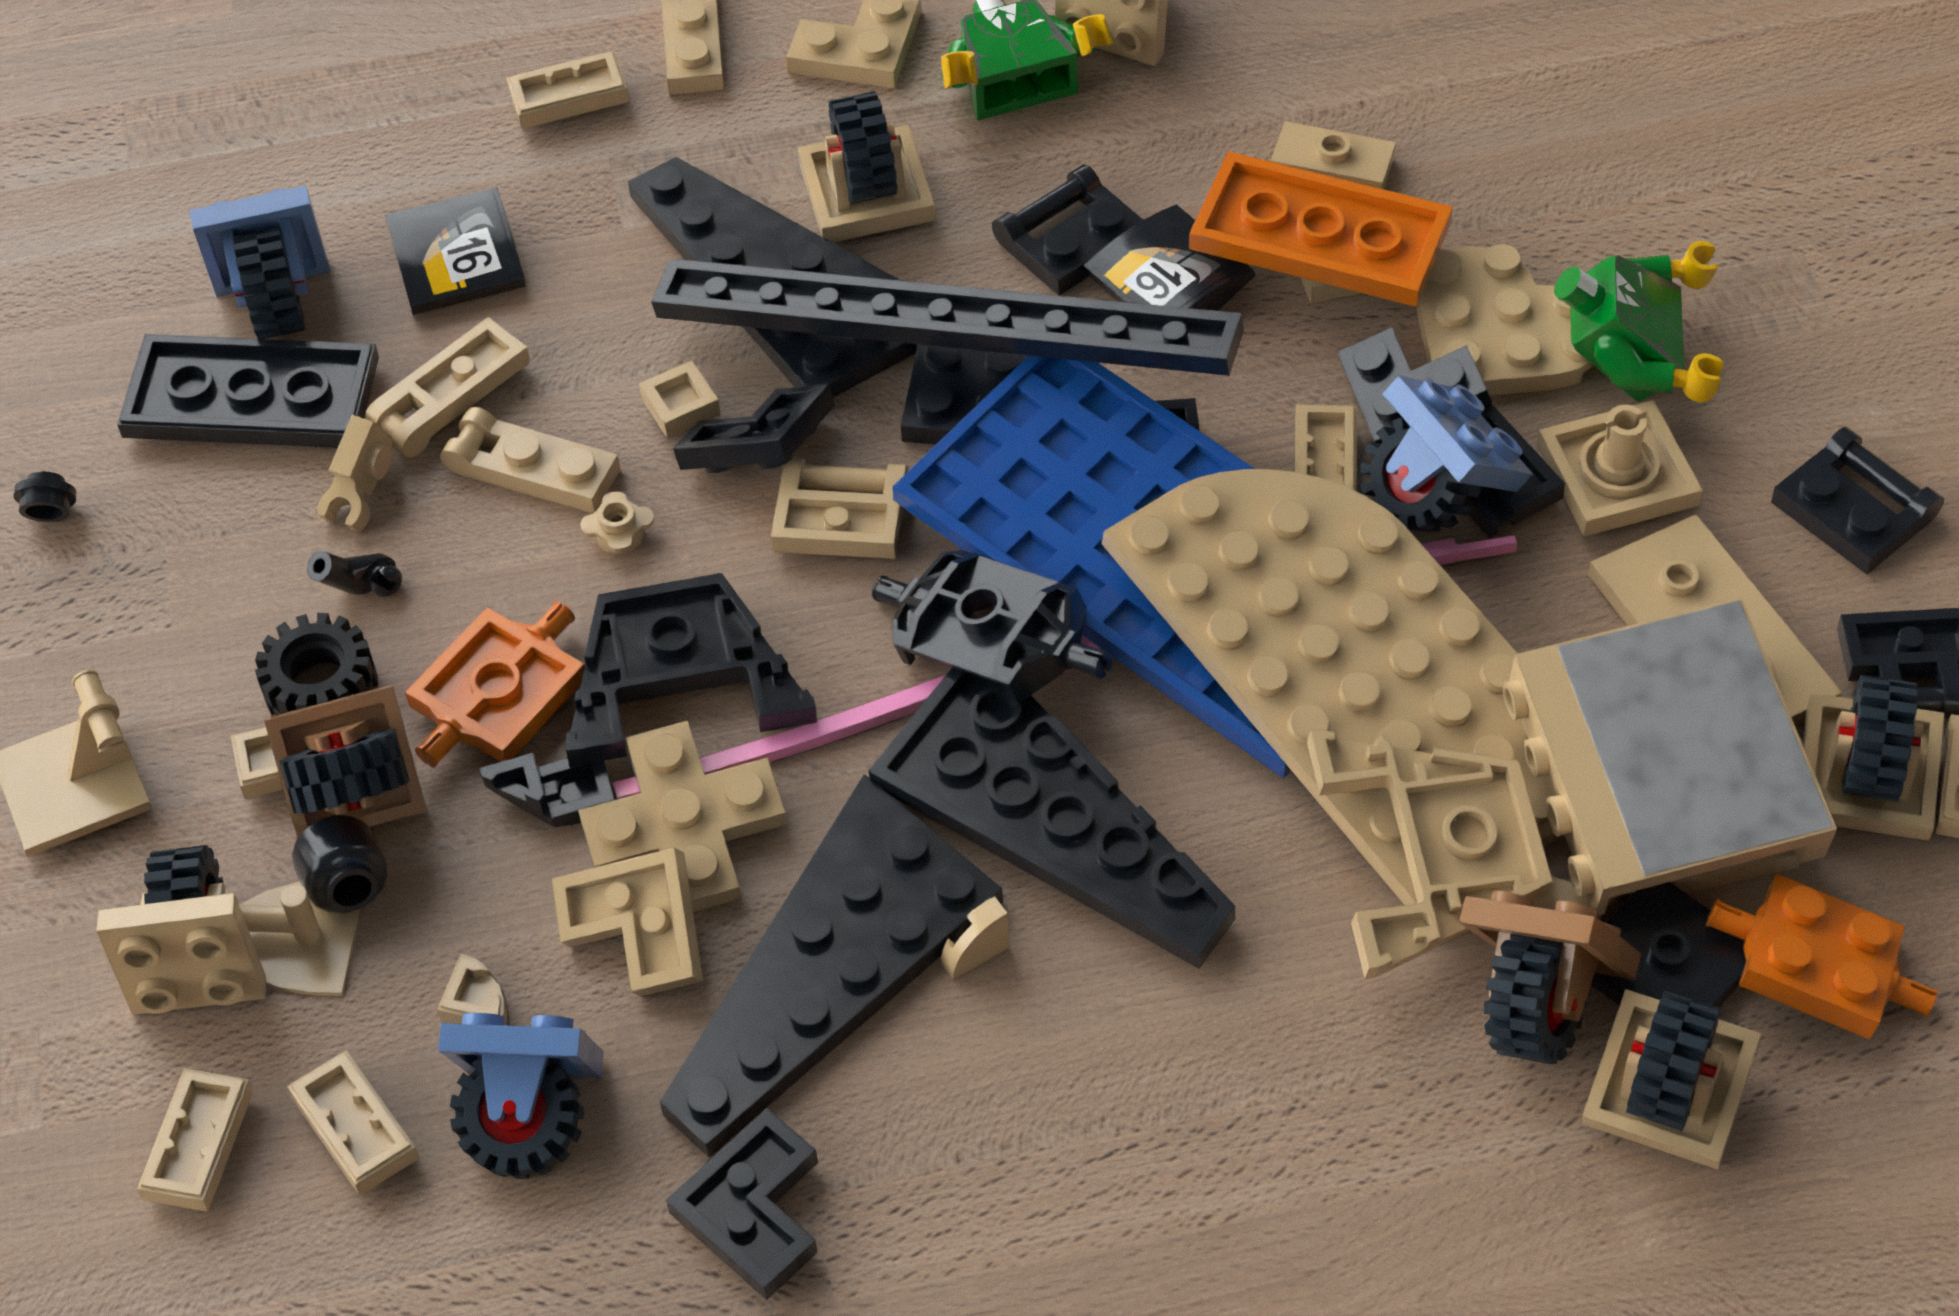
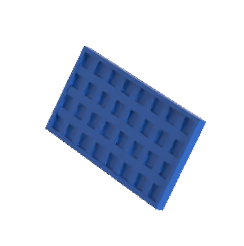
[892,356,1291,779]

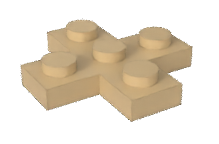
[578,720,787,912]

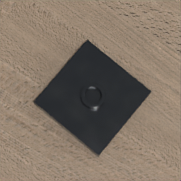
[1591,882,1746,1008]

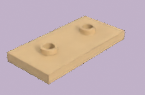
[1588,514,1842,726]

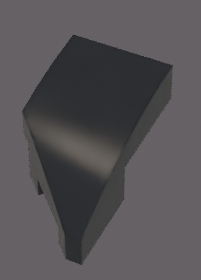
[479,753,615,827]

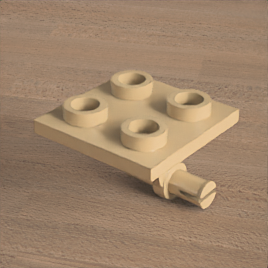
[0,670,152,857]

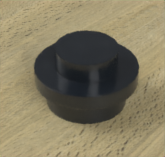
[14,471,77,522]

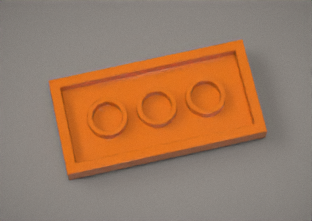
[1189,151,1453,307]

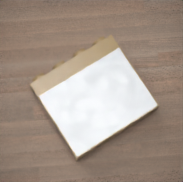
[1503,597,1837,916]

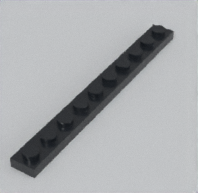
[651,259,1244,376]

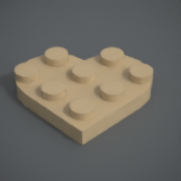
[1417,244,1594,396]

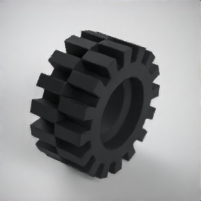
[255,613,378,716]

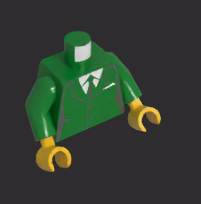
[941,0,1113,120]
[1554,241,1724,403]

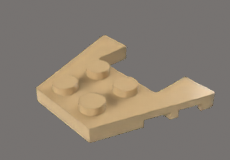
[1307,729,1552,979]

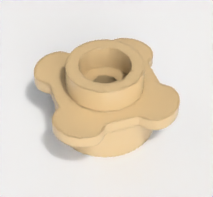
[580,491,654,554]

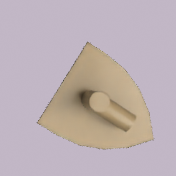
[239,881,361,996]

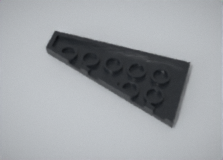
[628,157,918,398]
[868,668,1235,968]
[660,774,1003,1157]

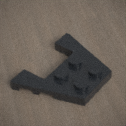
[565,573,817,767]

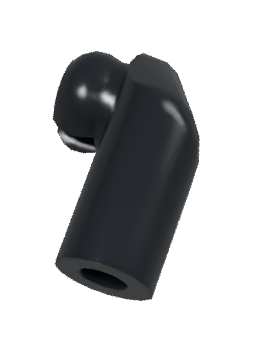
[307,551,402,597]

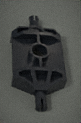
[872,550,1112,704]

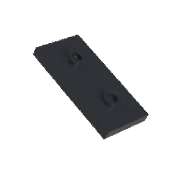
[117,334,379,448]

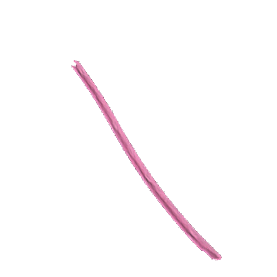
[613,535,1517,799]

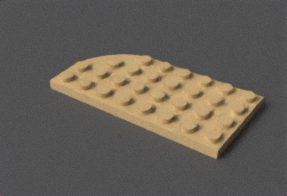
[1102,469,1559,905]

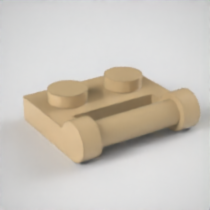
[771,458,908,559]

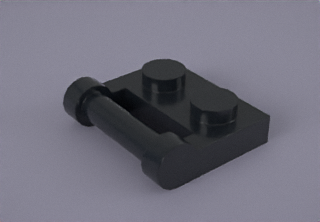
[992,164,1143,296]
[1771,427,1944,574]

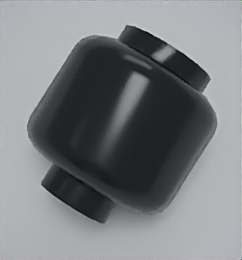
[292,815,388,913]

